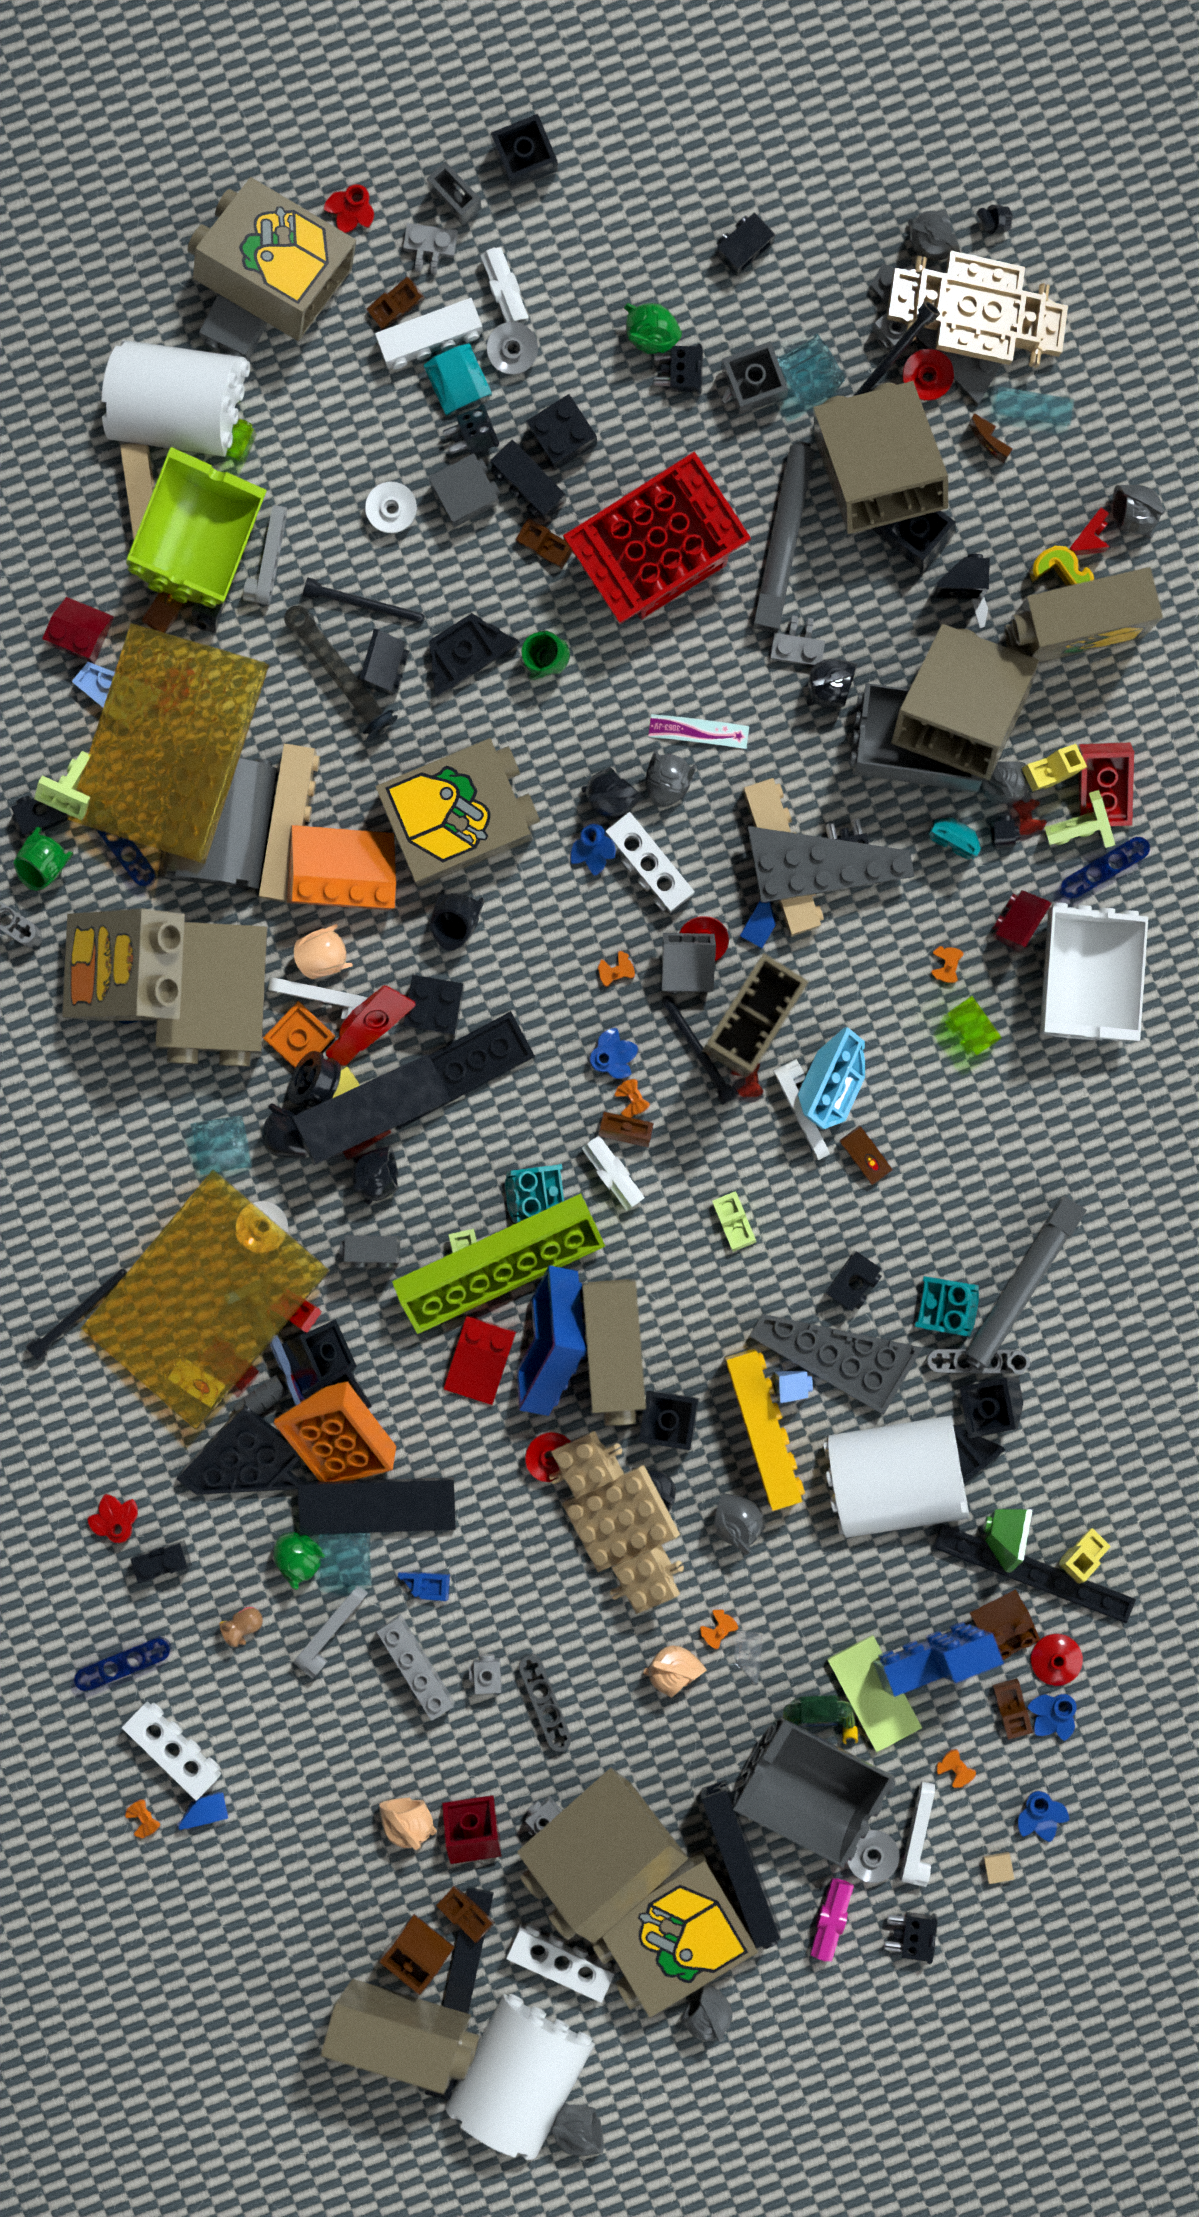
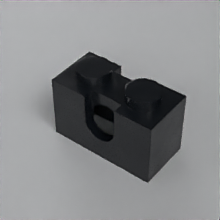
[11,796,75,838]
[825,1251,882,1311]
[130,1540,192,1584]

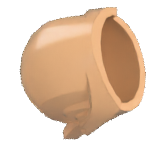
[294,924,353,979]
[643,1645,707,1698]
[379,1797,437,1850]

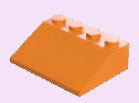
[287,825,396,910]
[274,1382,396,1482]

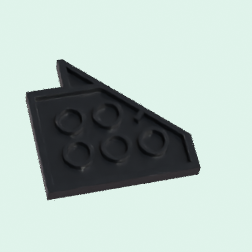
[177,1404,304,1495]

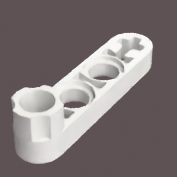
[268,977,367,1020]
[773,1059,830,1160]
[900,1782,935,1887]

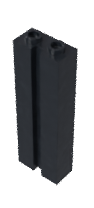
[701,1779,781,1949]

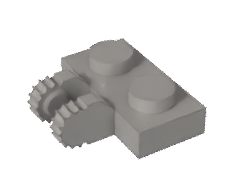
[403,223,458,274]
[770,615,825,667]

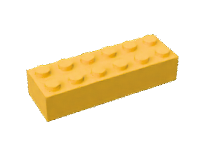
[724,1348,805,1511]

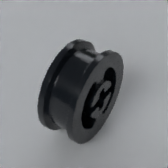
[288,1051,341,1109]

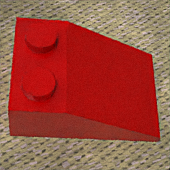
[1078,742,1134,826]
[444,1316,517,1405]

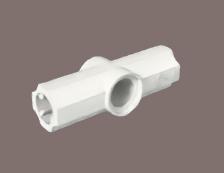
[480,247,529,324]
[582,1136,644,1211]

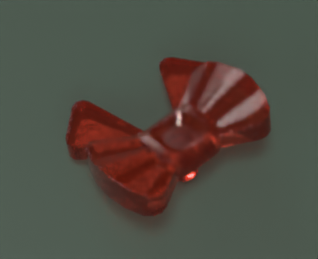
[1012,799,1047,835]
[731,1063,764,1097]

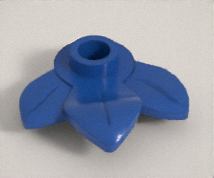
[571,824,616,876]
[589,1028,638,1079]
[1027,1694,1077,1741]
[1018,1791,1069,1842]

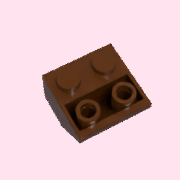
[970,1589,1040,1660]
[379,1914,454,1995]

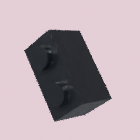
[716,212,775,277]

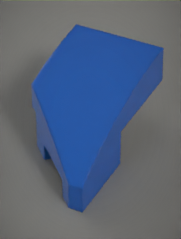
[740,901,776,948]
[398,1572,450,1601]
[177,1792,228,1830]

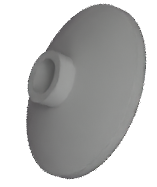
[487,322,538,375]
[848,1830,899,1883]

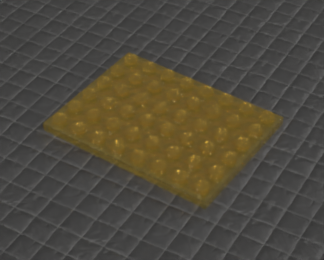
[67,623,269,864]
[81,1170,330,1430]

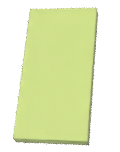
[827,1635,922,1752]

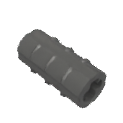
[233,1375,289,1415]

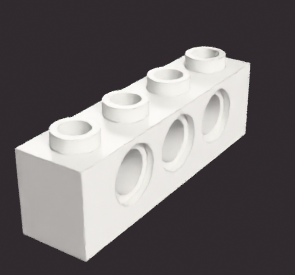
[605,812,695,913]
[122,1701,221,1801]
[506,1924,615,2003]

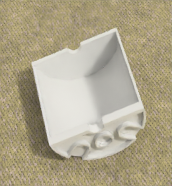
[102,340,250,457]
[1040,903,1148,1041]
[824,1415,970,1538]
[445,1994,595,2160]

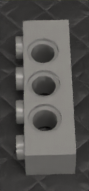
[376,1614,455,1721]

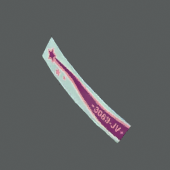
[648,714,749,749]

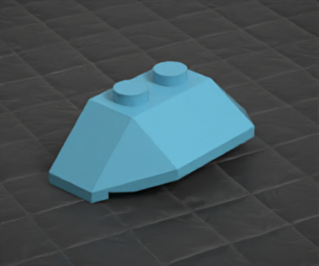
[798,1027,865,1129]

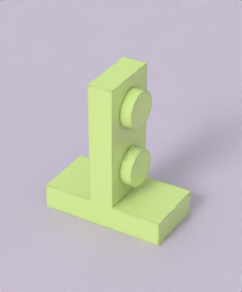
[34,751,91,820]
[1044,790,1115,848]

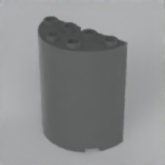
[848,683,982,793]
[159,749,277,891]
[733,1717,896,1867]

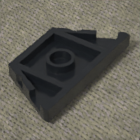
[429,613,520,698]
[953,1424,1005,1484]

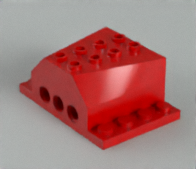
[563,451,751,624]

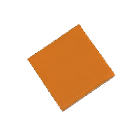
[263,1001,336,1068]

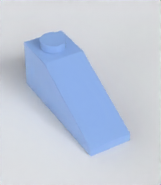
[774,1370,813,1403]

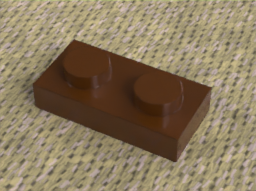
[598,1112,654,1148]

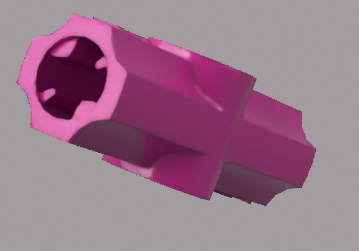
[810,1878,854,1962]

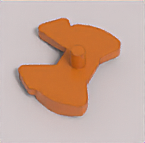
[931,946,964,983]
[598,951,635,987]
[615,1079,650,1118]
[700,1609,738,1649]
[937,1749,976,1788]
[125,1799,160,1838]

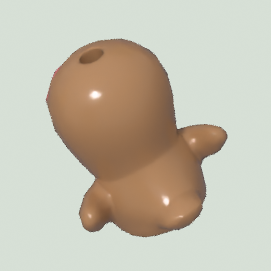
[219,1607,263,1647]

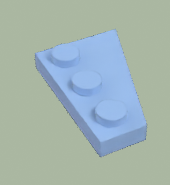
[72,662,165,732]

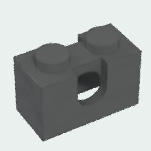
[426,161,482,225]

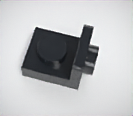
[191,596,227,633]

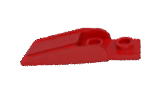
[326,985,416,1066]

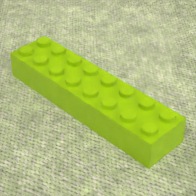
[392,1193,606,1334]

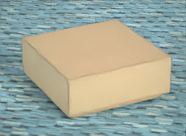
[983,1852,1015,1884]

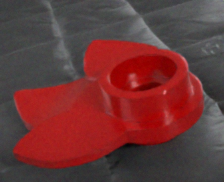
[324,184,374,233]
[87,1494,138,1543]

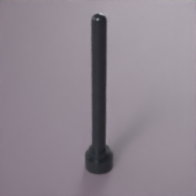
[854,301,940,396]
[303,577,425,623]
[662,996,739,1105]
[26,1269,128,1361]

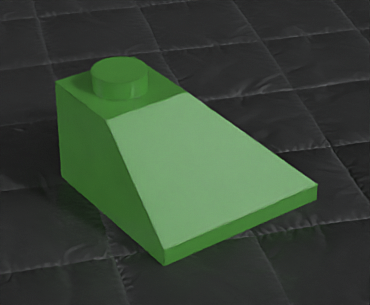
[983,1509,1032,1573]

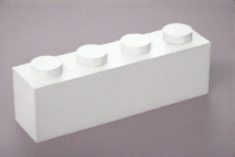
[375,298,483,369]

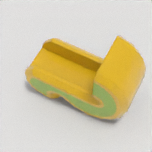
[1030,546,1094,586]

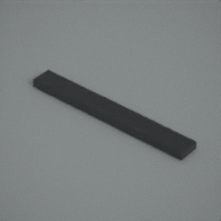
[933,1523,1136,1623]
[425,1887,494,2100]

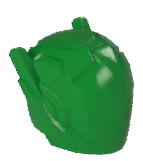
[624,303,682,354]
[521,630,570,680]
[13,827,73,891]
[273,1532,326,1590]

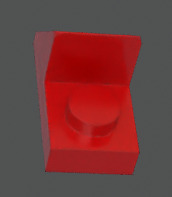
[1069,508,1109,556]
[274,1288,322,1333]

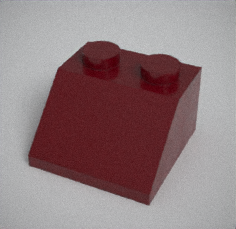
[42,597,114,664]
[992,890,1052,952]
[442,1795,502,1865]

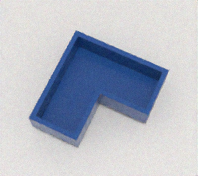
[517,1265,587,1416]
[873,1622,1004,1697]

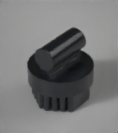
[976,205,1013,235]

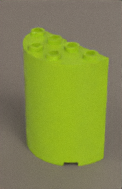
[126,447,267,608]

